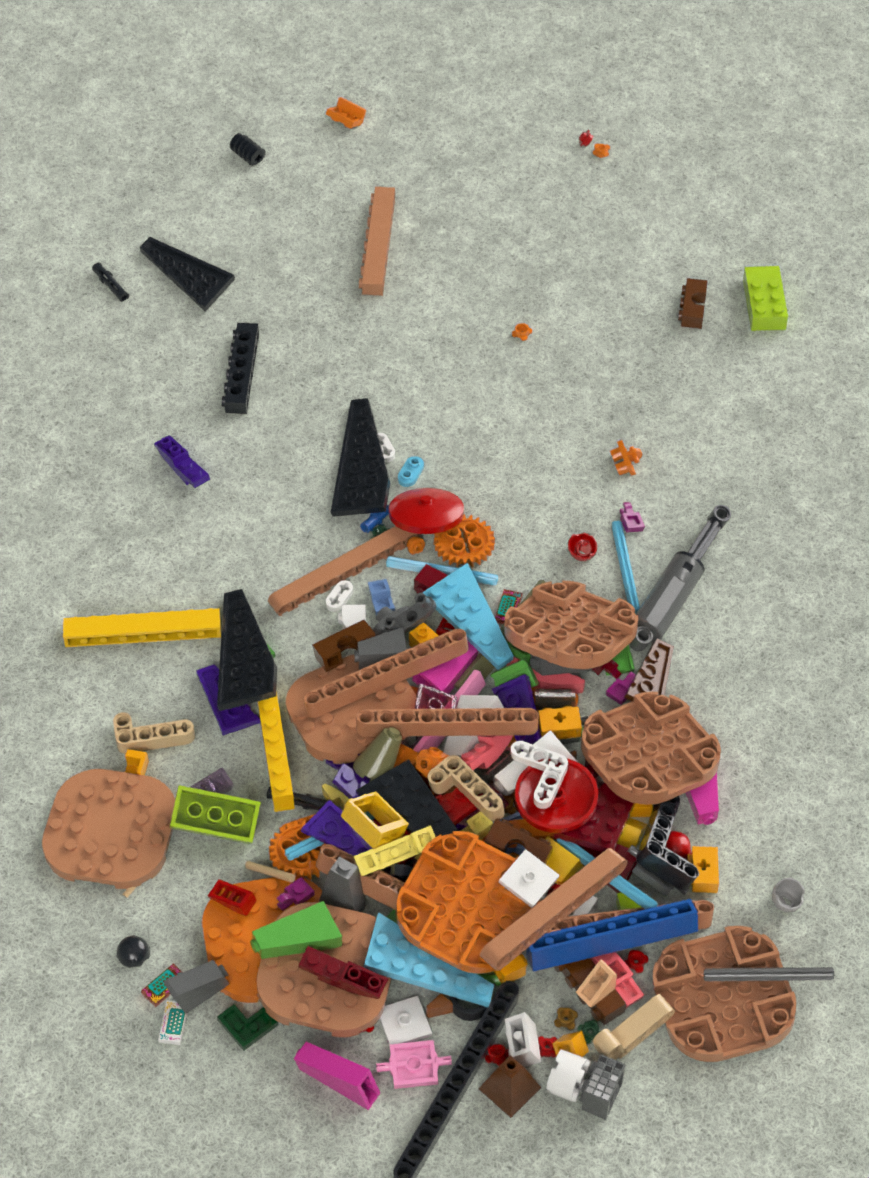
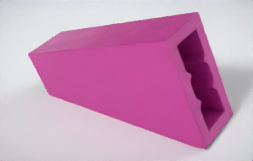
[412,640,478,704]
[686,772,719,825]
[294,1041,380,1111]

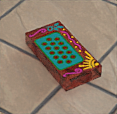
[495,589,523,624]
[141,963,183,1008]

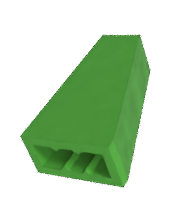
[250,901,342,959]

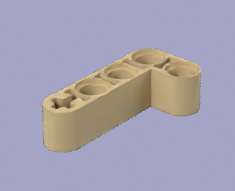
[113,712,195,754]
[428,755,505,821]
[593,994,675,1060]

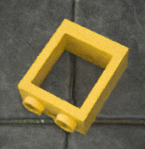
[341,792,409,849]

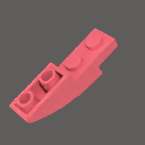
[507,657,585,694]
[456,735,513,770]
[590,952,644,1009]

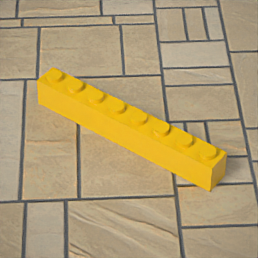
[63,608,221,647]
[257,691,295,812]

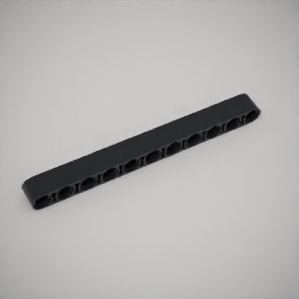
[393,981,519,1178]

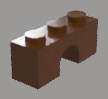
[678,278,708,329]
[312,620,376,672]
[484,819,553,864]

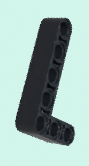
[636,796,699,890]

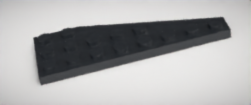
[331,398,391,517]
[217,589,277,711]

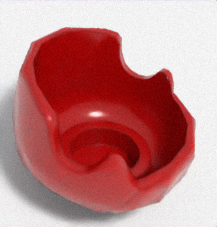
[568,532,597,561]
[665,831,691,860]

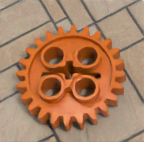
[434,515,495,568]
[269,820,326,880]

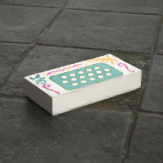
[158,1000,187,1045]

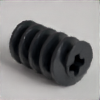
[230,133,266,166]

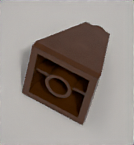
[479,1055,541,1118]

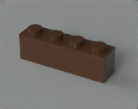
[554,958,626,1025]

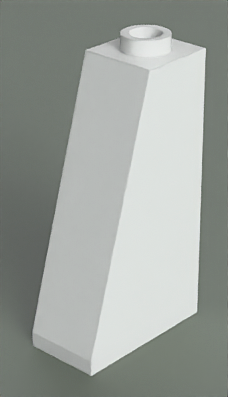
[443,695,504,758]
[493,730,577,796]

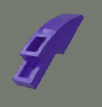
[154,435,210,488]

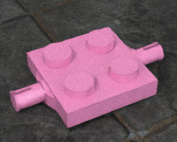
[376,1040,452,1089]

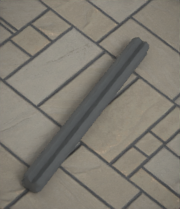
[703,967,834,981]

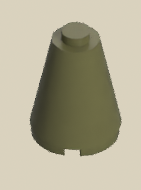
[353,727,402,782]

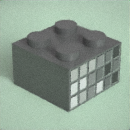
[579,1054,626,1120]

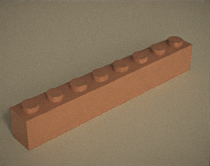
[359,186,395,296]

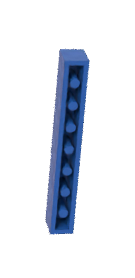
[526,899,698,972]

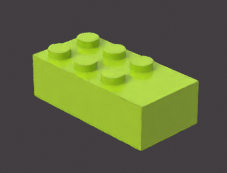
[743,266,788,331]
[169,785,261,844]

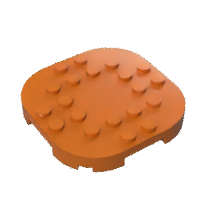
[396,831,540,974]
[202,876,322,1003]

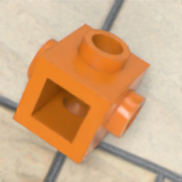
[415,747,449,778]

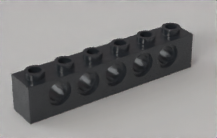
[222,323,259,414]

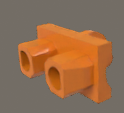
[610,440,642,475]

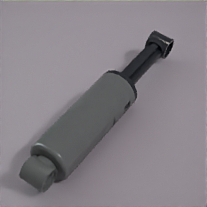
[629,505,731,652]

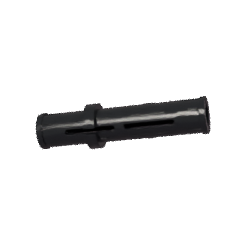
[92,262,129,302]
[267,786,329,811]

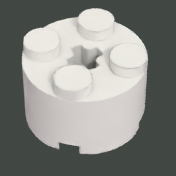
[546,1049,591,1102]

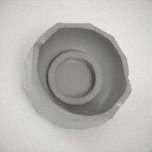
[772,878,805,912]

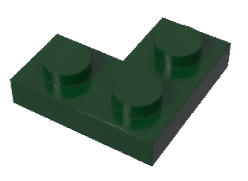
[217,1004,278,1051]

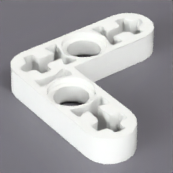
[511,741,568,809]

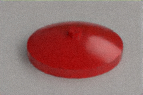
[389,488,464,534]
[515,758,598,833]

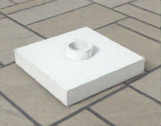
[499,849,559,908]
[380,995,432,1046]

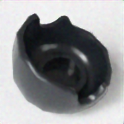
[117,935,150,968]

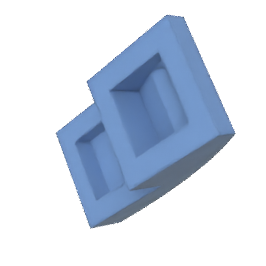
[368,579,395,615]

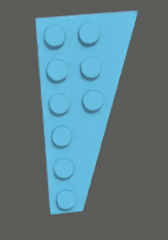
[423,563,513,670]
[363,912,494,1007]

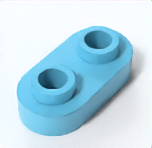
[398,456,424,487]

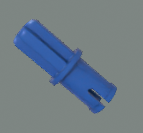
[360,505,389,533]

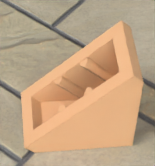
[576,960,617,1008]

